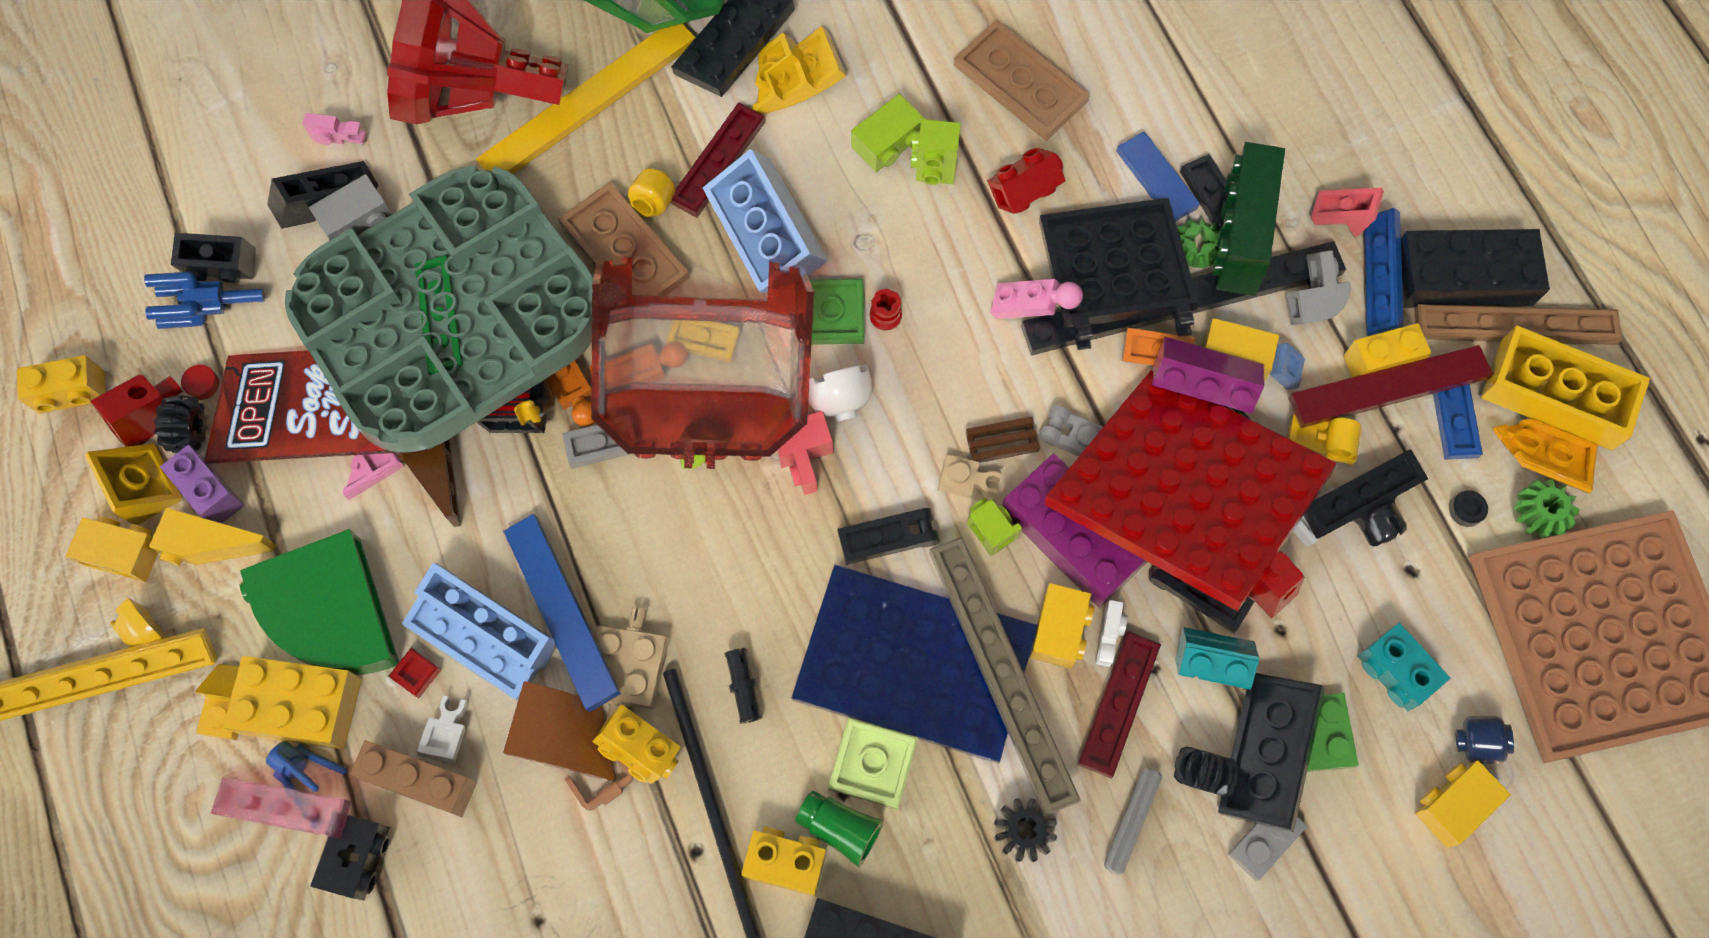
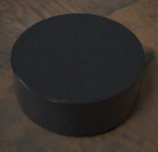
[1449,491,1488,527]

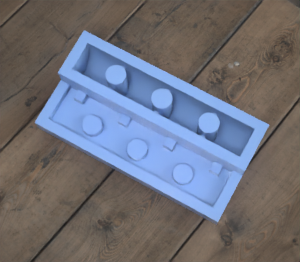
[402,562,555,700]

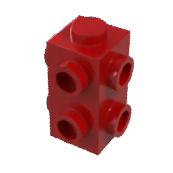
[987,148,1066,214]

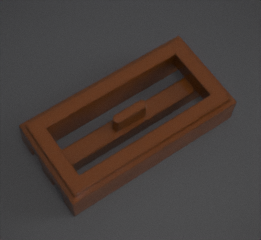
[965,417,1040,463]

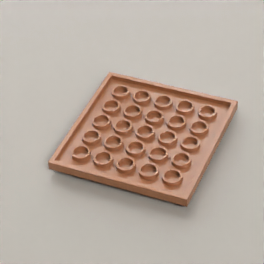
[1469,510,1709,764]

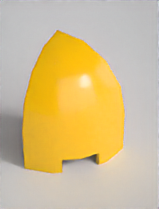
[110,598,167,647]

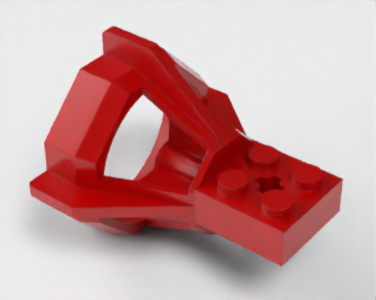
[387,0,569,125]

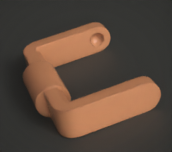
[565,760,634,811]

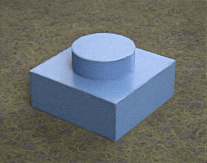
[1269,343,1305,389]

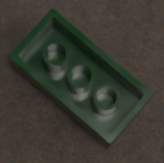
[1212,142,1285,296]

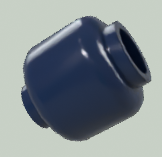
[1455,716,1514,764]

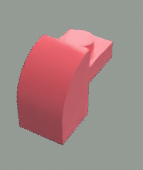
[778,411,833,495]

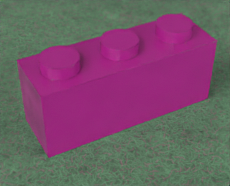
[1152,336,1265,414]

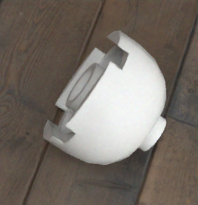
[802,365,872,422]

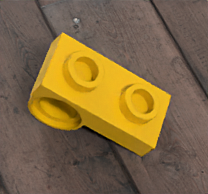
[1287,414,1362,465]

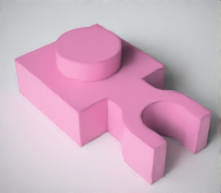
[302,113,366,145]

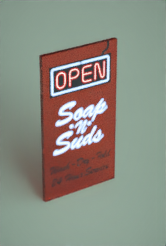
[204,350,428,464]

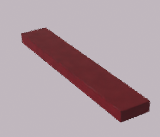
[1288,345,1493,428]

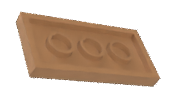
[953,20,1090,141]
[558,182,690,316]

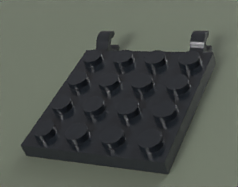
[1039,198,1199,350]

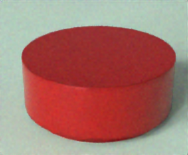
[181,365,219,400]

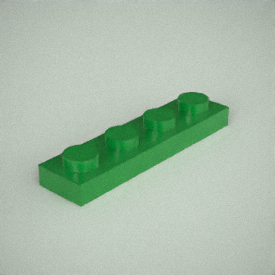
[414,255,463,375]

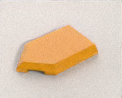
[1492,418,1597,493]

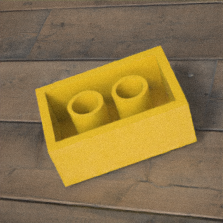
[222,656,362,750]

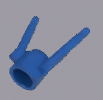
[266,741,347,830]

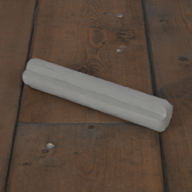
[1104,768,1162,874]

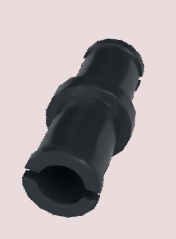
[724,648,763,724]

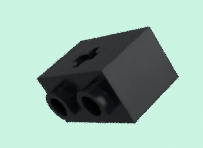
[310,812,391,901]

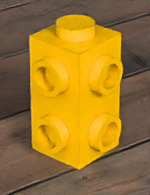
[592,704,681,784]

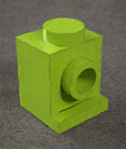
[967,498,1022,557]

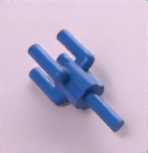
[144,272,265,329]

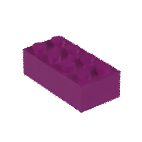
[1002,453,1148,609]

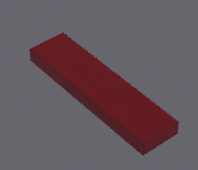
[670,102,766,218]
[1077,631,1161,779]

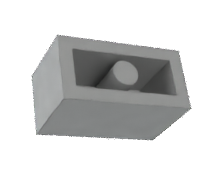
[308,174,392,240]

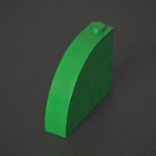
[239,529,399,675]

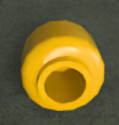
[628,168,676,217]

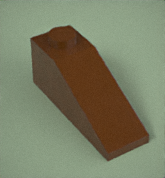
[397,439,461,527]

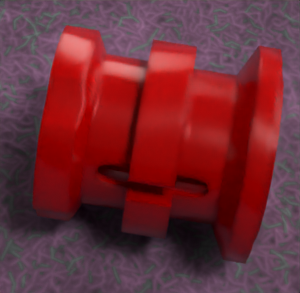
[869,289,902,331]

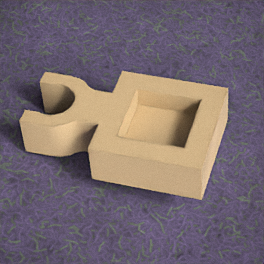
[938,454,1002,498]

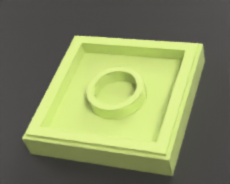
[828,717,918,810]

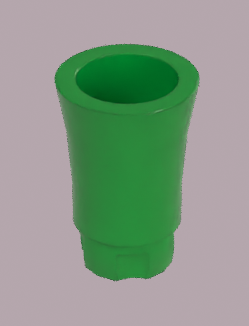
[795,791,884,868]

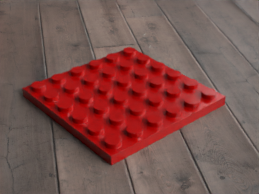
[1044,370,1337,611]

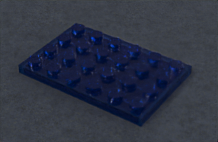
[791,564,1038,764]

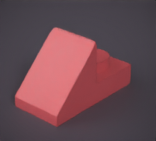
[1311,187,1384,237]

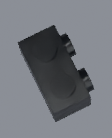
[171,233,256,283]

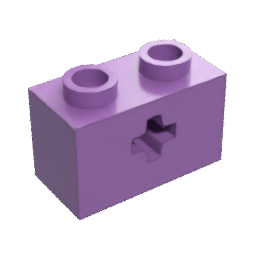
[160,444,245,524]

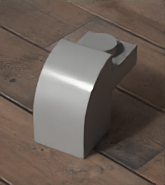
[1286,250,1351,325]

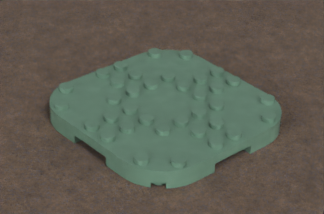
[285,165,603,452]

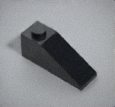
[267,161,378,229]

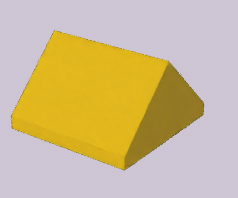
[85,443,182,525]

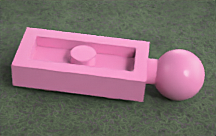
[990,279,1083,319]

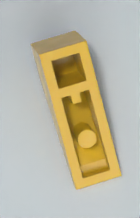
[149,508,276,566]

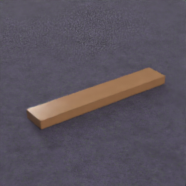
[1414,304,1622,345]

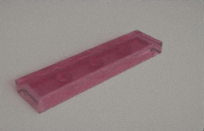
[210,777,352,839]

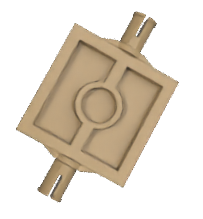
[595,607,669,721]

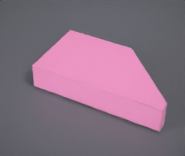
[343,443,404,500]

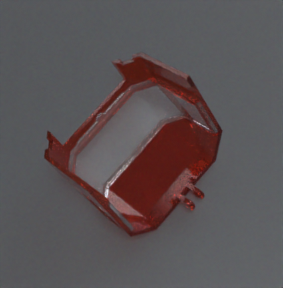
[591,255,814,469]

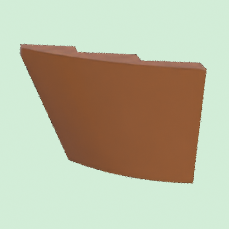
[503,681,616,782]

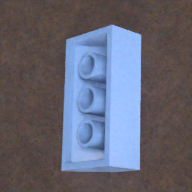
[703,149,828,293]

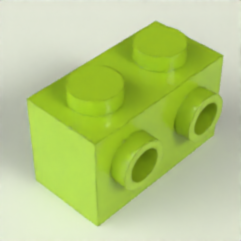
[851,93,925,172]
[911,119,961,185]

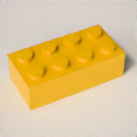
[1480,325,1650,451]

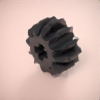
[153,395,208,453]
[1174,746,1240,796]
[994,798,1057,862]

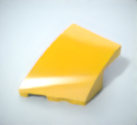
[752,26,846,114]

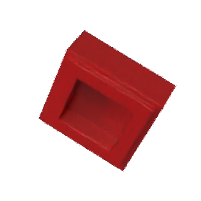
[388,648,441,699]

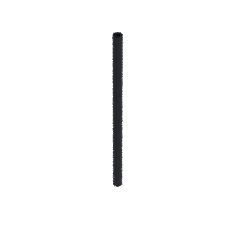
[663,669,762,938]

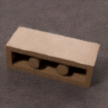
[349,740,477,817]

